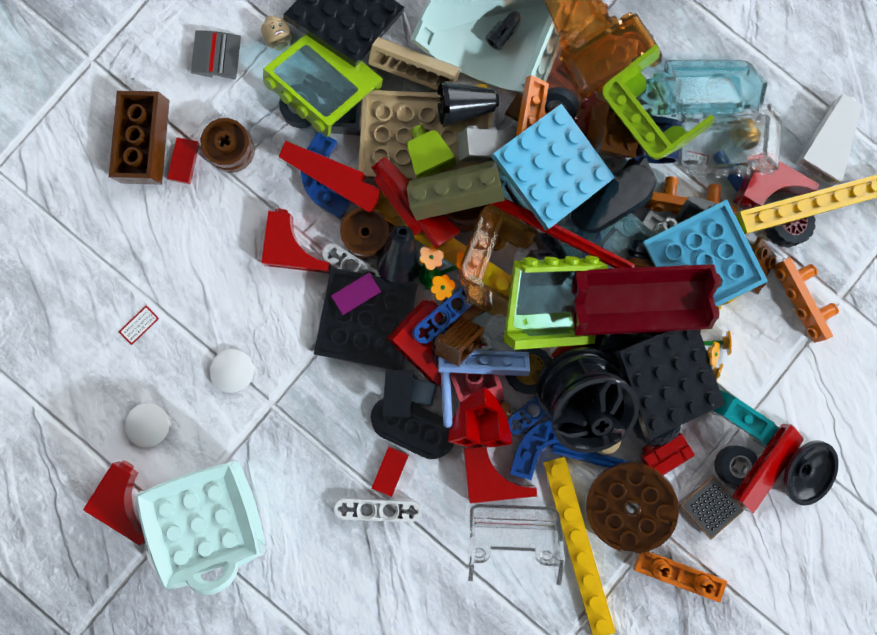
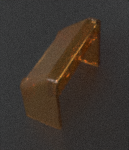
[459,205,540,320]

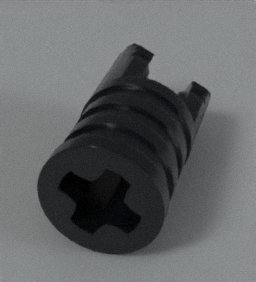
[485,10,521,51]

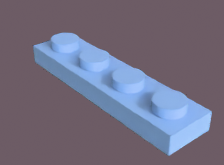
[438,350,530,376]

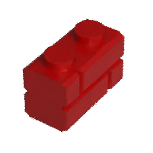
[639,432,695,475]

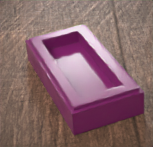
[331,273,381,315]

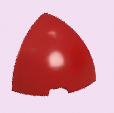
[448,387,512,447]

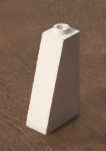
[795,94,862,187]

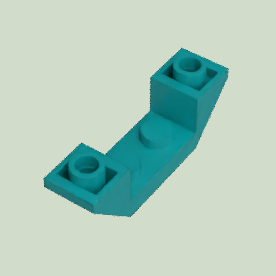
[710,390,779,448]

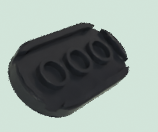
[571,165,656,233]
[370,398,454,460]

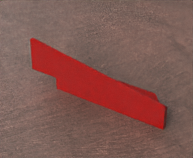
[279,141,383,212]
[371,157,460,248]

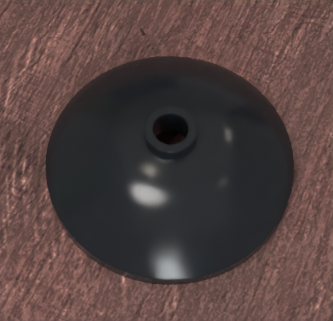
[783,440,839,506]

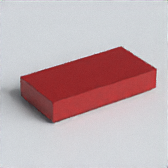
[167,137,200,185]
[371,446,409,497]

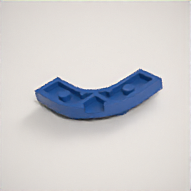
[301,132,352,220]
[509,421,560,480]

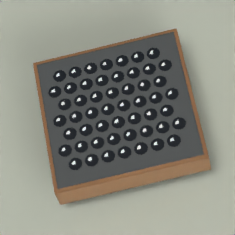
[679,475,744,540]

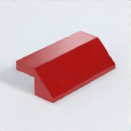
[731,424,804,514]

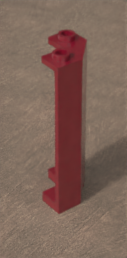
[571,264,721,336]

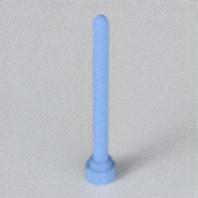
[435,322,453,428]

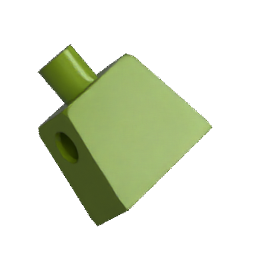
[407,125,457,178]

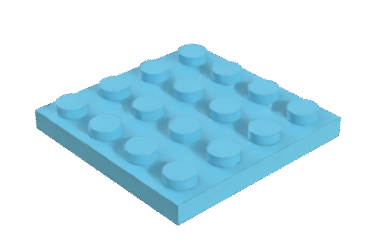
[491,104,615,231]
[642,200,768,306]

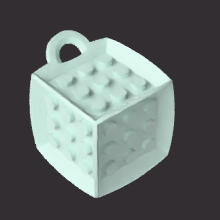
[136,459,267,595]

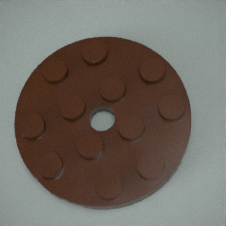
[586,462,679,553]

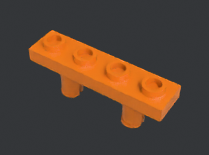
[644,176,738,216]
[773,257,839,343]
[633,551,728,603]

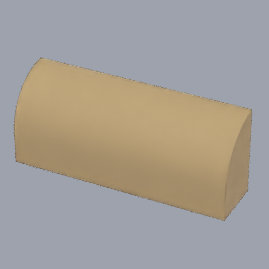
[368,37,461,90]

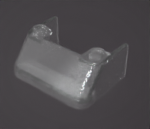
[468,504,565,585]

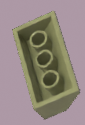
[407,160,505,221]

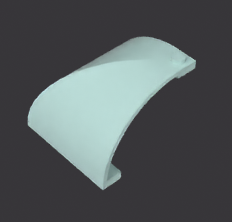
[410,0,579,94]

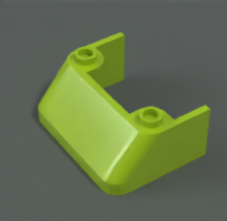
[603,44,714,159]

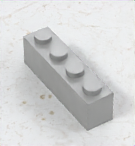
[457,126,517,162]

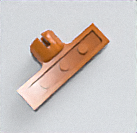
[515,75,549,137]

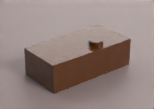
[109,91,170,185]

